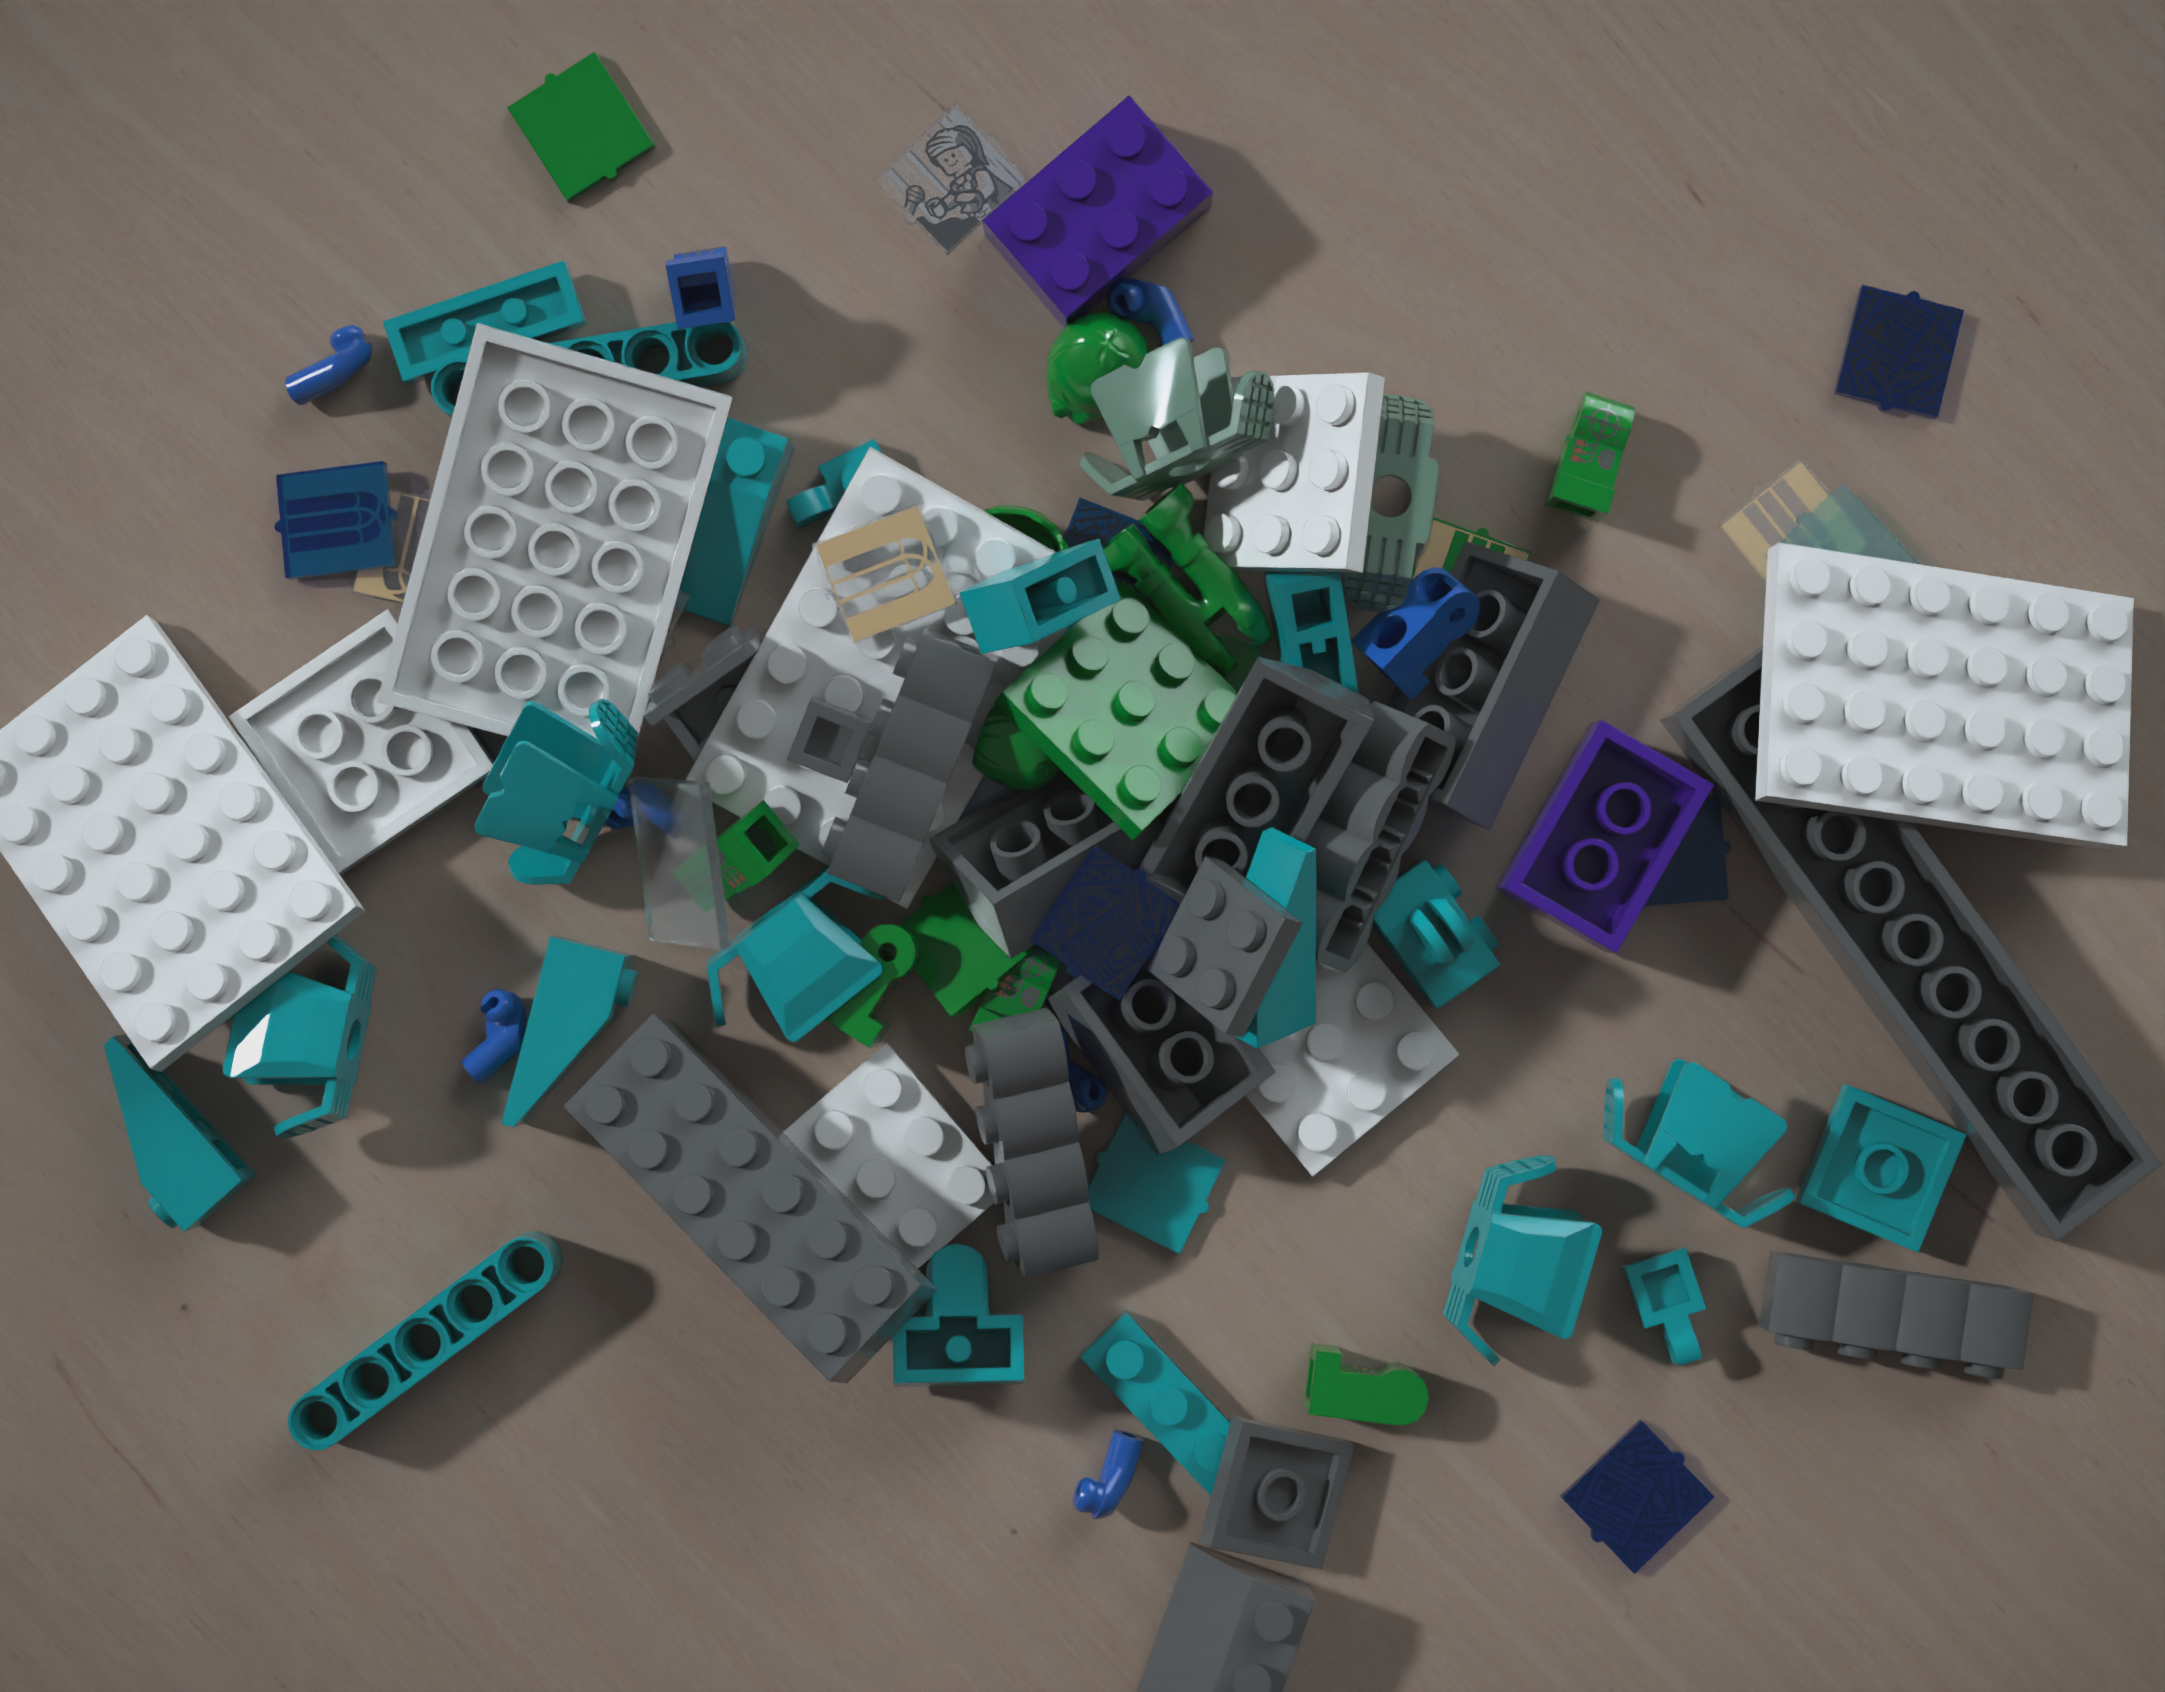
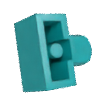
[1372,859,1501,1009]
[893,1244,1024,1387]

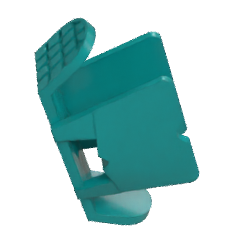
[474,699,638,885]
[707,865,886,1042]
[223,934,377,1139]
[1603,1058,1795,1228]
[1442,1155,1602,1366]

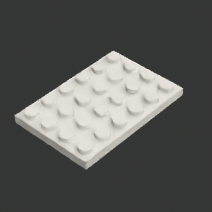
[377,323,732,739]
[683,447,1068,909]
[1755,542,2134,851]
[0,615,365,1072]

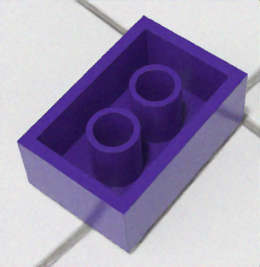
[982,95,1213,328]
[1495,720,1714,953]

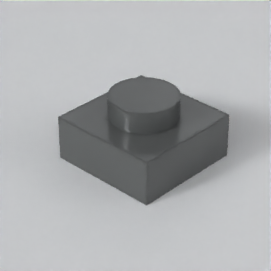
[787,696,872,783]

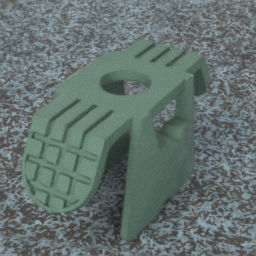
[1079,338,1275,501]
[1342,395,1440,611]

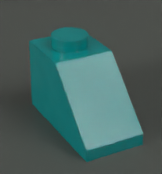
[959,539,1121,654]

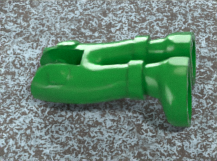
[1103,482,1273,676]

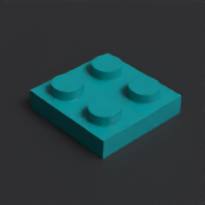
[1795,1084,1967,1253]

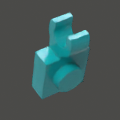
[786,439,882,529]
[1621,1247,1706,1366]

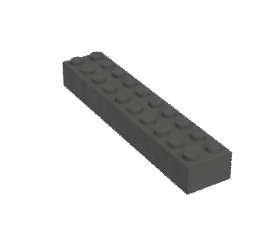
[1660,645,2162,1241]

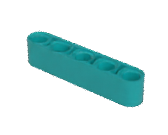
[431,321,748,418]
[288,1231,563,1450]

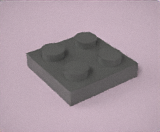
[1147,856,1303,1038]
[1200,1416,1354,1569]

